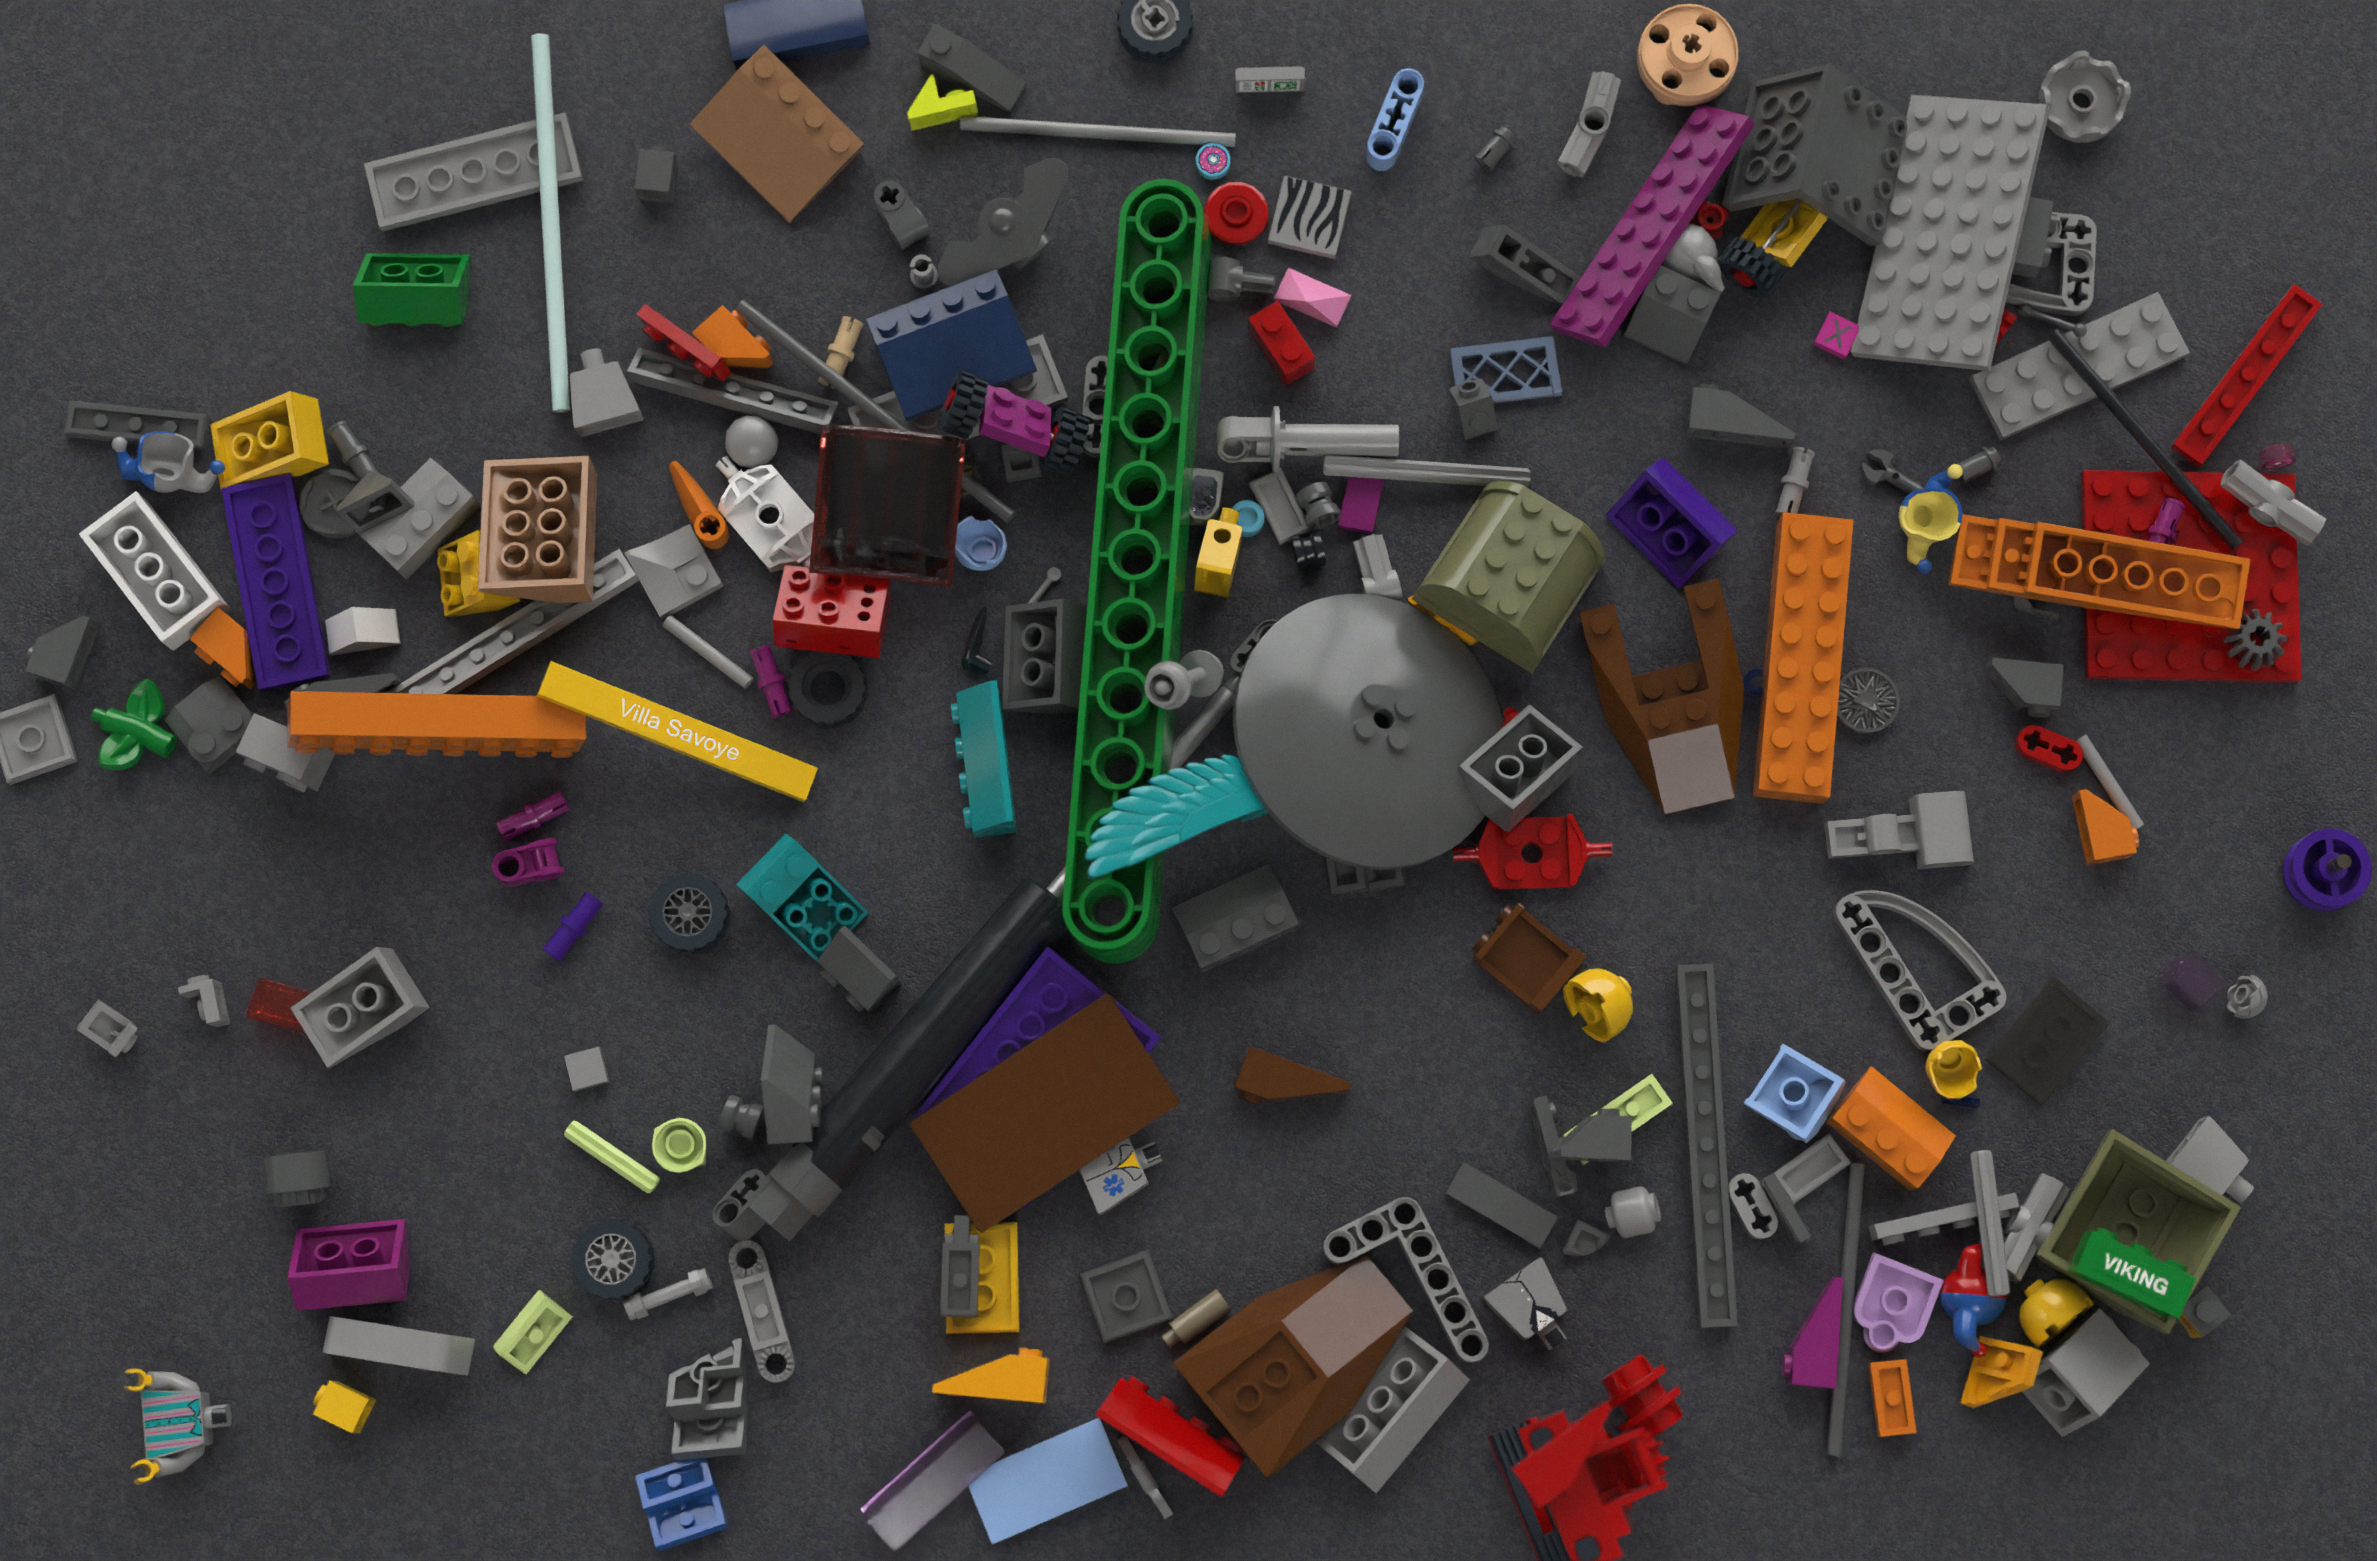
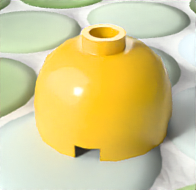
[1563,968,1633,1043]
[2019,1279,2094,1349]

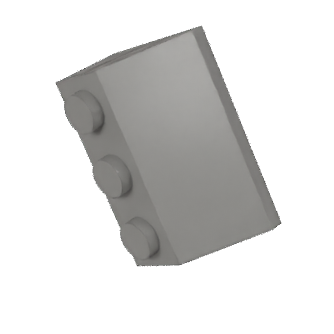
[357,458,481,580]

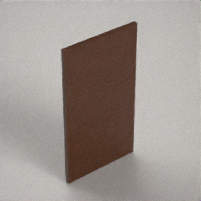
[909,992,1181,1234]

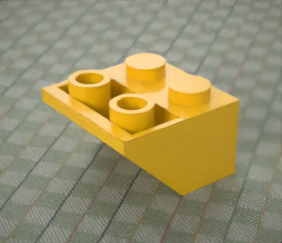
[437,530,520,617]

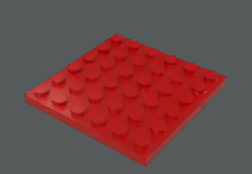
[2081,470,2301,683]

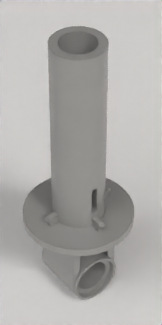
[1217,406,1399,473]

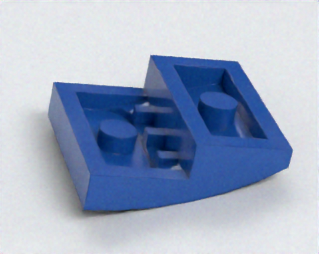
[635,1458,729,1552]

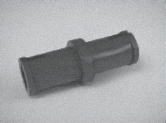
[326,420,380,481]

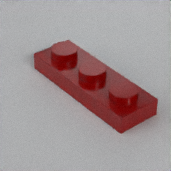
[636,304,731,383]

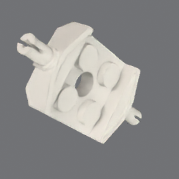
[716,456,824,572]

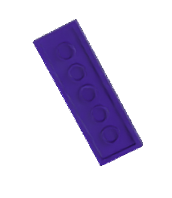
[221,473,331,692]

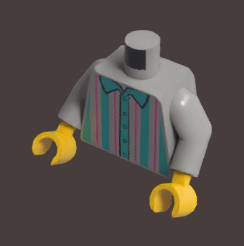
[124,1369,232,1484]

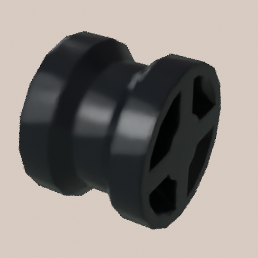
[1291,531,1326,571]

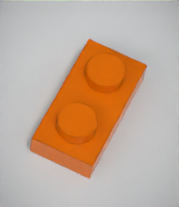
[1868,1359,1917,1437]

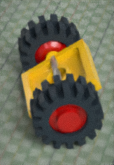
[1717,198,1828,299]

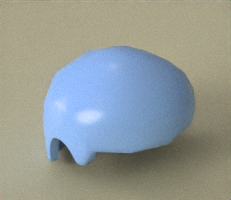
[952,516,1007,571]

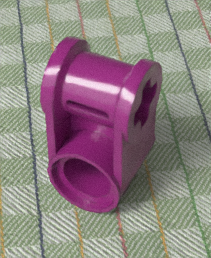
[492,838,565,887]

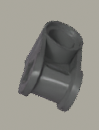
[874,180,932,251]

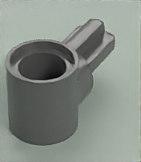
[1207,257,1275,302]

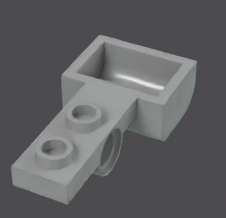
[1824,791,1974,869]

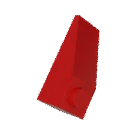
[1510,1402,1612,1510]

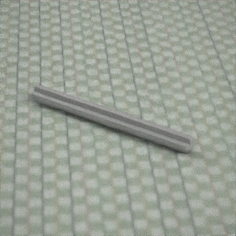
[1323,455,1531,488]

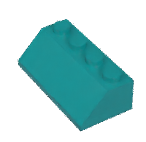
[951,680,1017,838]

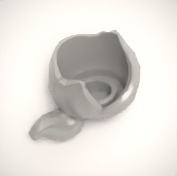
[1662,224,1725,292]

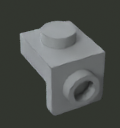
[76,999,138,1058]

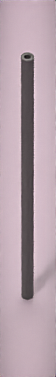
[736,300,1016,523]

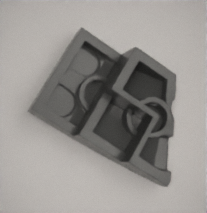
[666,1338,748,1461]

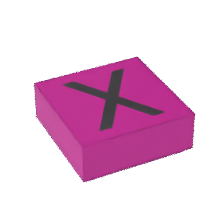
[1813,312,1859,360]

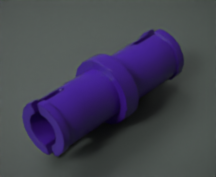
[542,891,604,962]

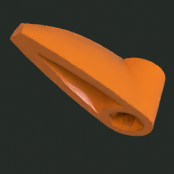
[669,461,730,549]

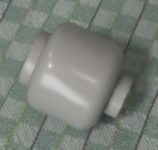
[1605,1186,1661,1238]

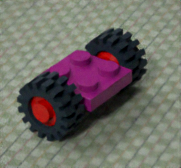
[938,370,1090,476]

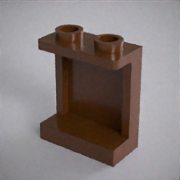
[1472,902,1587,1016]

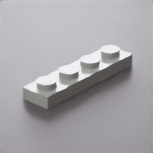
[1868,1193,2019,1245]

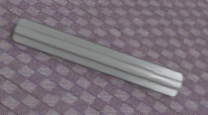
[1970,1150,2010,1296]

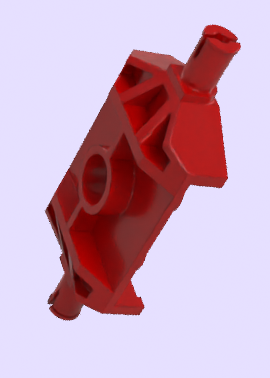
[1452,814,1613,890]

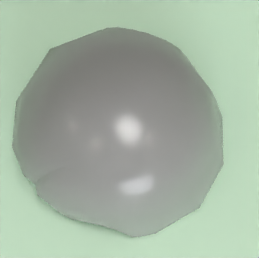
[725,415,779,469]

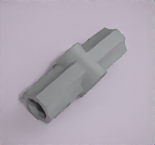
[1557,71,1621,178]
[2220,460,2326,546]
[2004,1173,2070,1283]

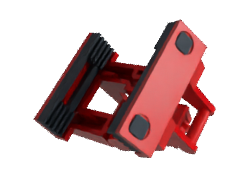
[1487,1410,1670,1561]

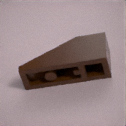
[1235,1046,1352,1105]

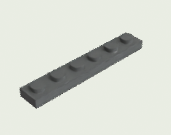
[627,348,838,436]

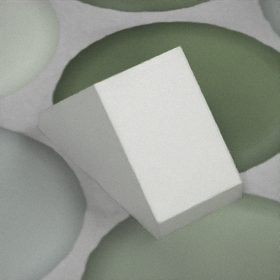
[325,607,401,656]

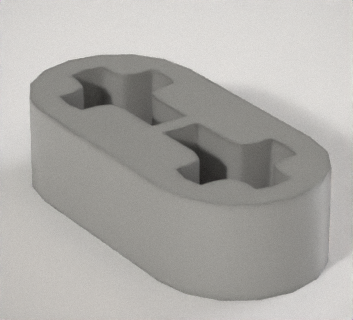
[1728,1173,1778,1240]

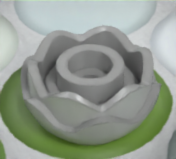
[2227,975,2268,1019]

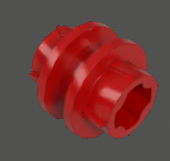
[1602,1354,1683,1438]

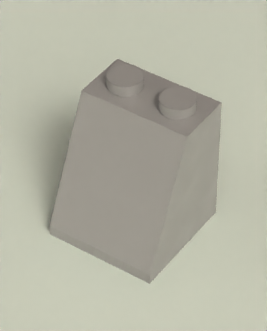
[2022,1308,2150,1437]

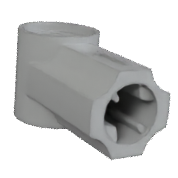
[1353,534,1403,601]

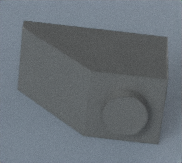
[25,616,100,690]
[1985,658,2064,717]
[1550,1109,1632,1163]

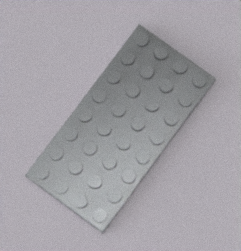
[1851,95,2050,371]

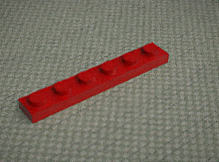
[2170,284,2323,468]

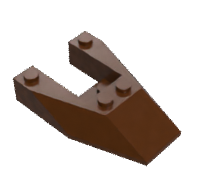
[1580,579,1744,815]

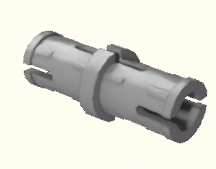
[1775,447,1815,517]

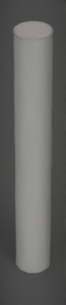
[662,615,754,689]
[2076,735,2144,829]

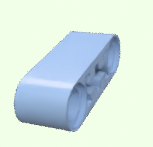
[1366,68,1424,171]

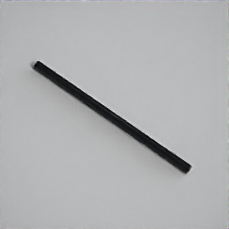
[2047,329,2243,550]

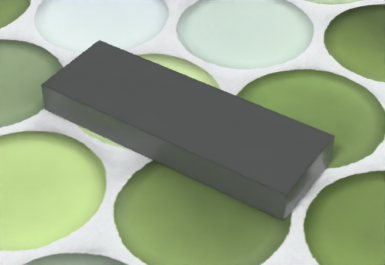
[1445,1162,1558,1249]

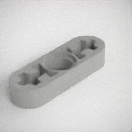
[1082,356,1108,458]

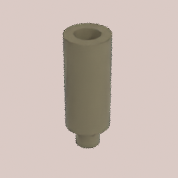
[1162,1289,1231,1348]

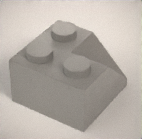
[236,713,335,793]

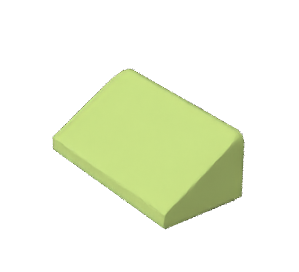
[493,1290,572,1374]

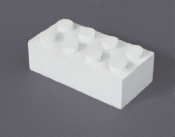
[79,491,230,651]

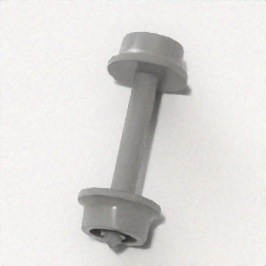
[1144,650,1224,710]

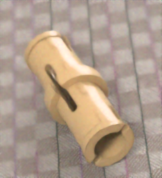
[818,316,864,389]

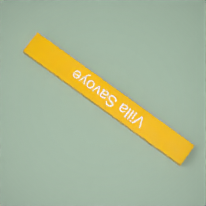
[537,661,818,802]

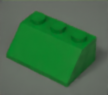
[353,253,470,327]

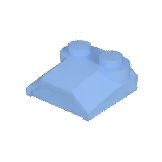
[1744,1043,1846,1143]

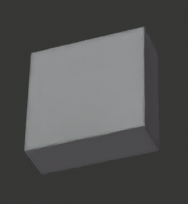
[564,1047,609,1092]

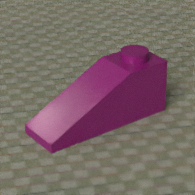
[1781,1277,1843,1389]

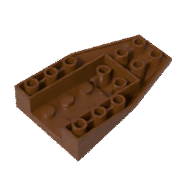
[1173,1255,1413,1481]

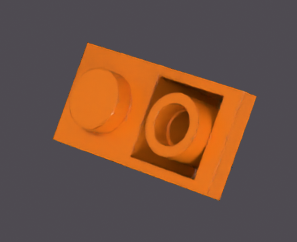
[692,305,774,368]
[189,607,255,690]

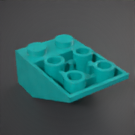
[736,833,869,963]

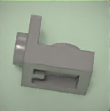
[178,975,230,1027]

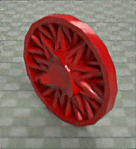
[1204,182,1268,245]

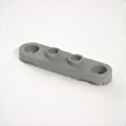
[729,1240,795,1383]

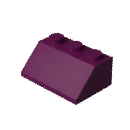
[287,1219,410,1311]

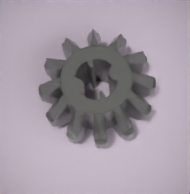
[2223,609,2287,670]

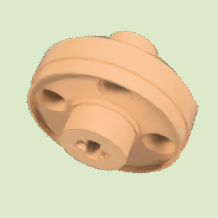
[1637,4,1738,106]

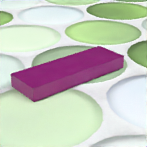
[1338,456,1389,535]

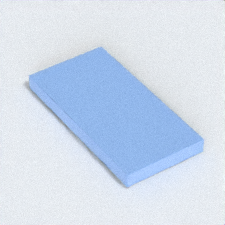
[964,1418,1128,1544]

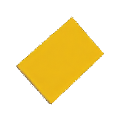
[945,1222,1019,1334]

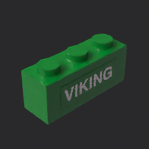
[2067,1228,2196,1320]

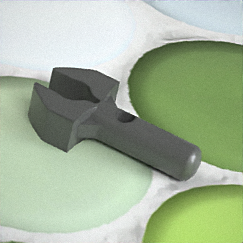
[1860,450,1923,495]

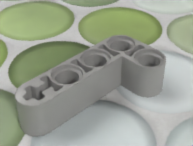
[322,1316,475,1375]

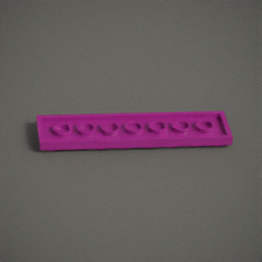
[1549,104,1755,348]

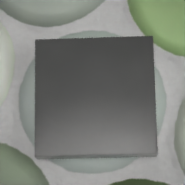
[1080,1250,1173,1344]

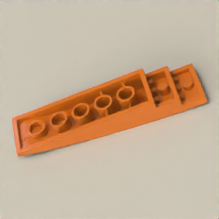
[1948,514,2251,630]

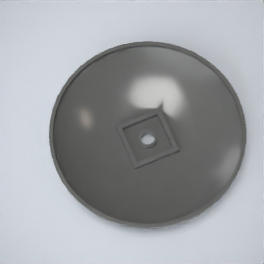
[1233,594,1503,869]

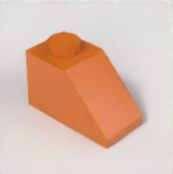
[2071,789,2139,865]

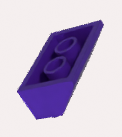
[1605,457,1738,589]

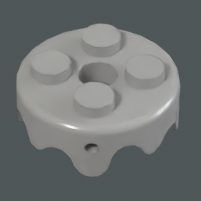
[2038,51,2131,143]

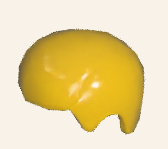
[1925,1040,1982,1099]

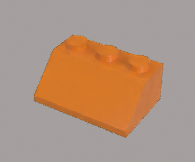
[1825,1066,1956,1191]

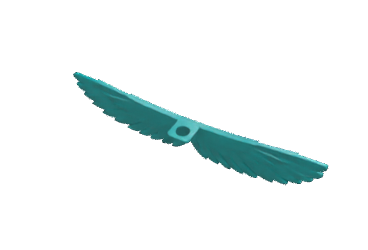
[1085,717,1389,879]

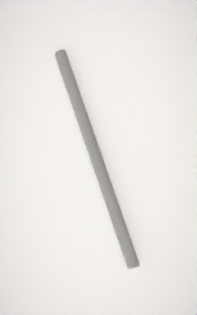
[960,116,1236,147]

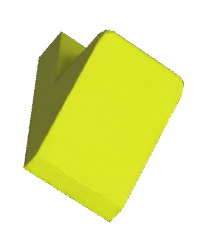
[907,74,978,131]

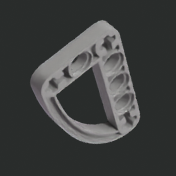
[2006,212,2097,316]
[1833,890,2006,1051]

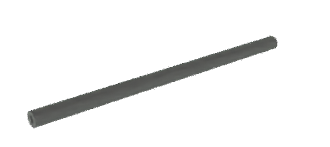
[1826,1163,1865,1457]

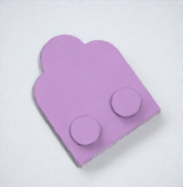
[1853,1252,1944,1352]

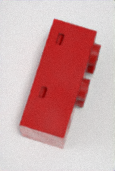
[773,565,891,658]

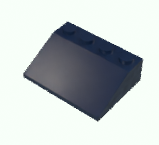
[866,269,1037,422]

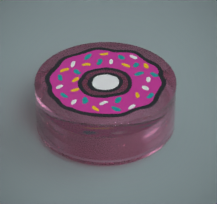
[2258,444,2296,470]

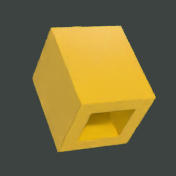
[313,1381,376,1433]

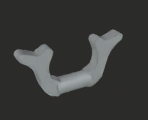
[1117,1435,1173,1519]

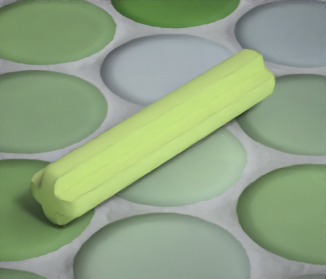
[564,1121,660,1193]

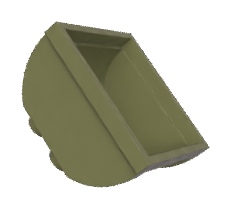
[1412,481,1605,674]
[2036,1129,2241,1334]

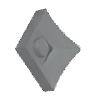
[624,524,724,620]

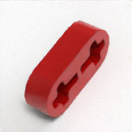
[2014,725,2083,773]

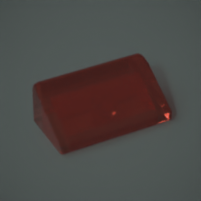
[246,978,312,1034]

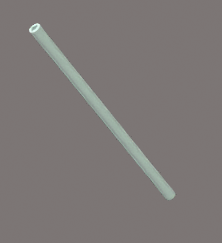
[531,34,570,413]

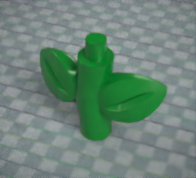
[91,678,177,770]

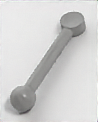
[1028,567,1061,603]

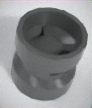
[1296,482,1342,530]
[719,1095,764,1140]

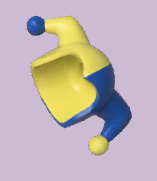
[1898,464,1963,574]

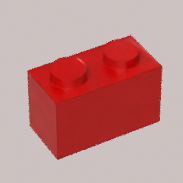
[1248,300,1316,387]

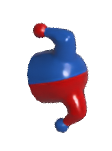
[1939,1239,2007,1358]

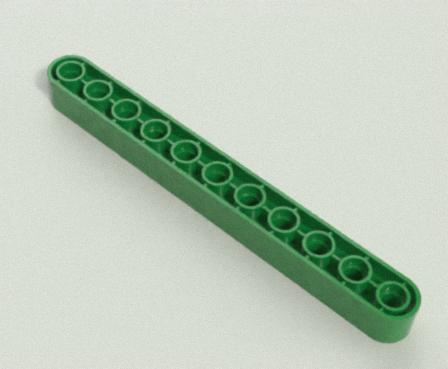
[1062,179,1211,963]

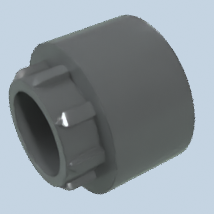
[263,1150,330,1207]

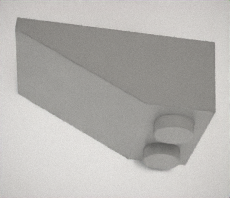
[290,947,430,1068]

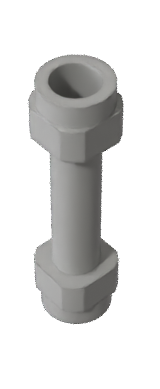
[623,1268,713,1320]

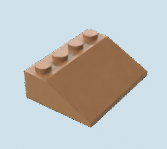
[690,45,864,223]
[478,456,598,603]

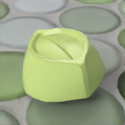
[652,1118,707,1173]

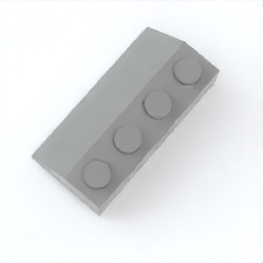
[1315,1327,1470,1493]

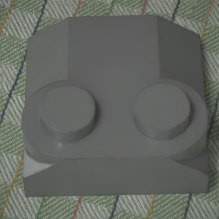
[165,675,253,774]

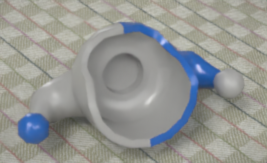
[111,432,225,493]

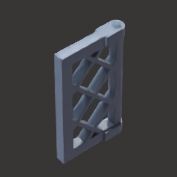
[1450,336,1563,404]

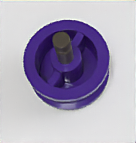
[2282,828,2372,911]

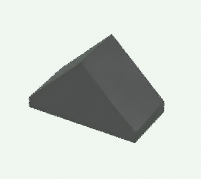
[336,470,415,534]

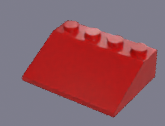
[1095,1376,1245,1497]

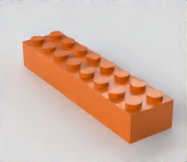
[1752,512,1854,804]
[287,691,586,758]

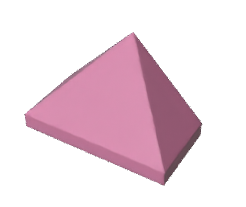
[1274,268,1351,327]

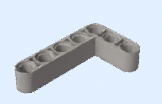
[1323,1197,1489,1363]

